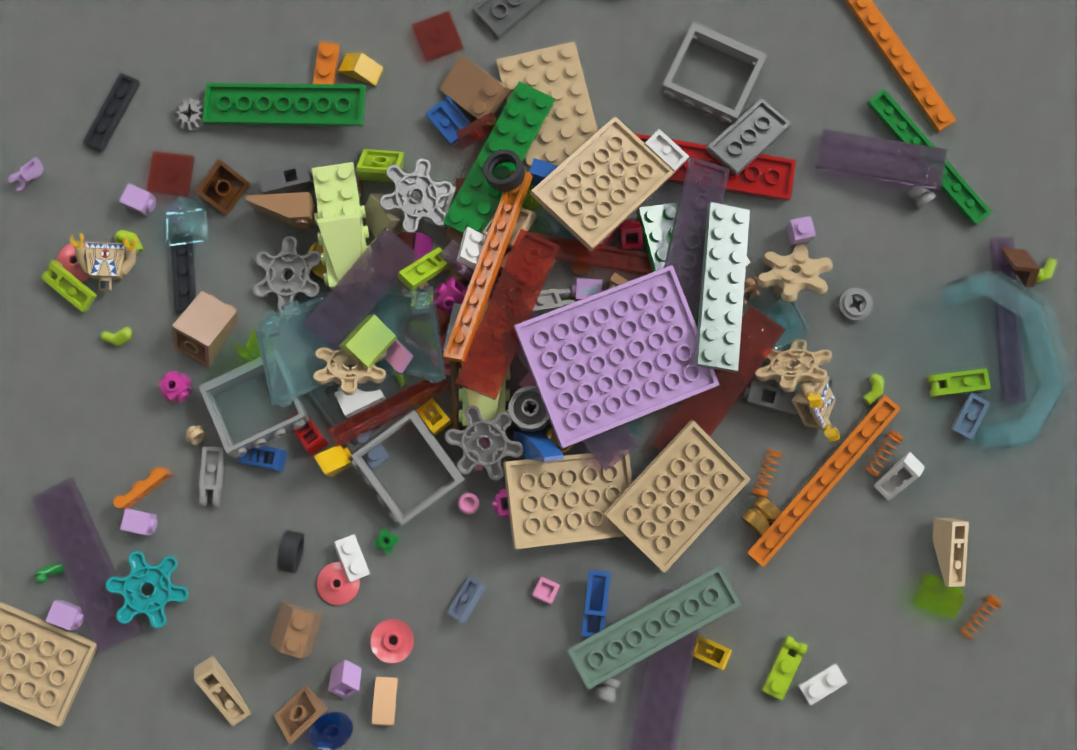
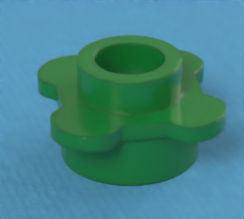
[373,529,399,554]

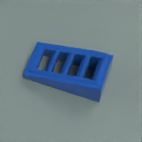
[238,446,287,472]

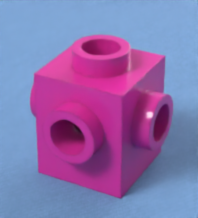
[434,276,467,315]
[158,371,194,403]
[492,489,510,520]

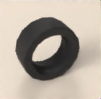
[483,150,525,192]
[277,530,305,574]

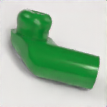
[34,562,68,584]

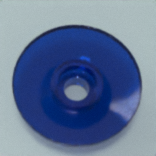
[310,712,353,750]

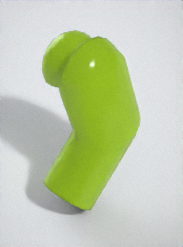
[114,230,144,254]
[1036,258,1057,283]
[101,327,133,346]
[863,373,885,405]

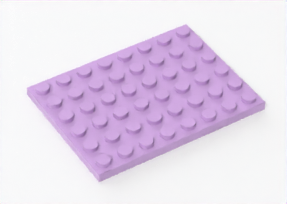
[513,265,719,448]

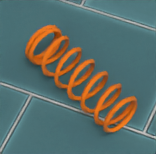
[865,430,903,477]
[752,449,782,498]
[959,594,1002,641]

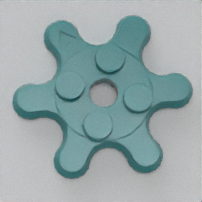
[106,551,189,628]

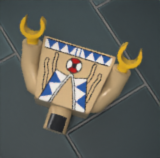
[70,233,139,291]
[791,376,840,442]

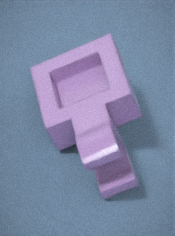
[8,157,44,191]

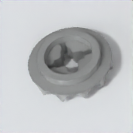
[173,98,204,131]
[839,288,873,321]

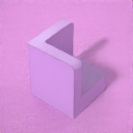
[328,660,362,699]

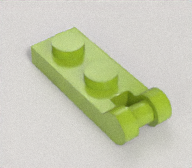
[398,247,454,291]
[41,260,97,312]
[927,368,991,397]
[761,635,808,701]

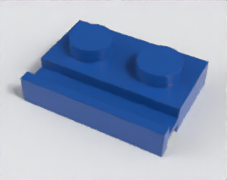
[425,96,474,146]

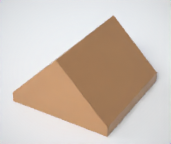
[274,685,329,744]

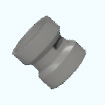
[907,181,936,210]
[594,677,621,702]

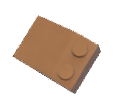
[439,54,511,124]
[246,192,317,231]

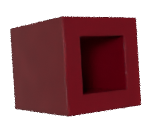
[618,219,643,249]

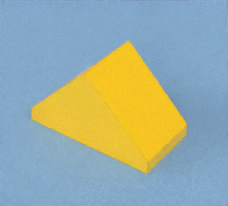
[338,52,384,87]
[416,398,452,436]
[689,634,732,670]

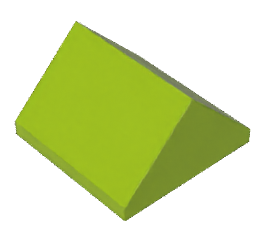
[356,149,404,183]
[339,314,397,368]

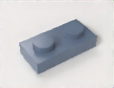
[950,393,990,440]
[349,423,390,469]
[447,575,487,624]

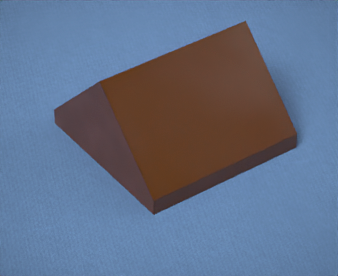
[194,158,250,216]

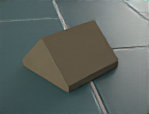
[363,194,404,245]

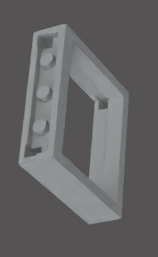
[661,22,767,124]
[199,350,310,458]
[351,410,465,525]

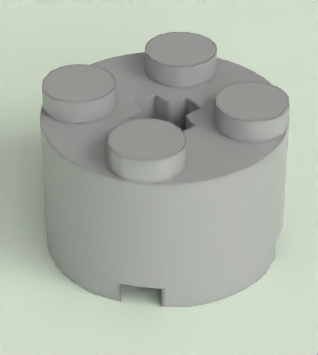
[508,386,550,432]

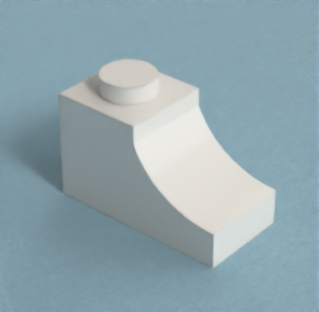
[334,386,386,418]
[874,452,925,501]

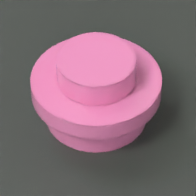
[458,493,479,514]

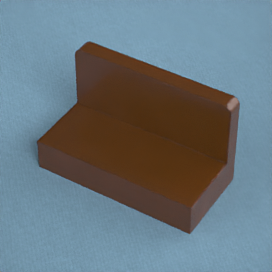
[1001,247,1040,287]

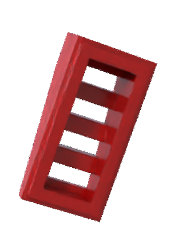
[286,411,328,455]

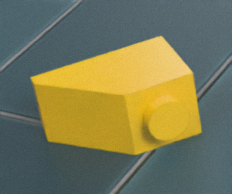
[314,444,353,478]

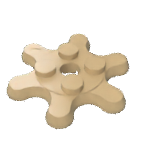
[757,244,833,302]
[755,340,832,392]
[313,348,387,396]

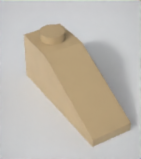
[932,518,969,587]
[194,655,251,726]

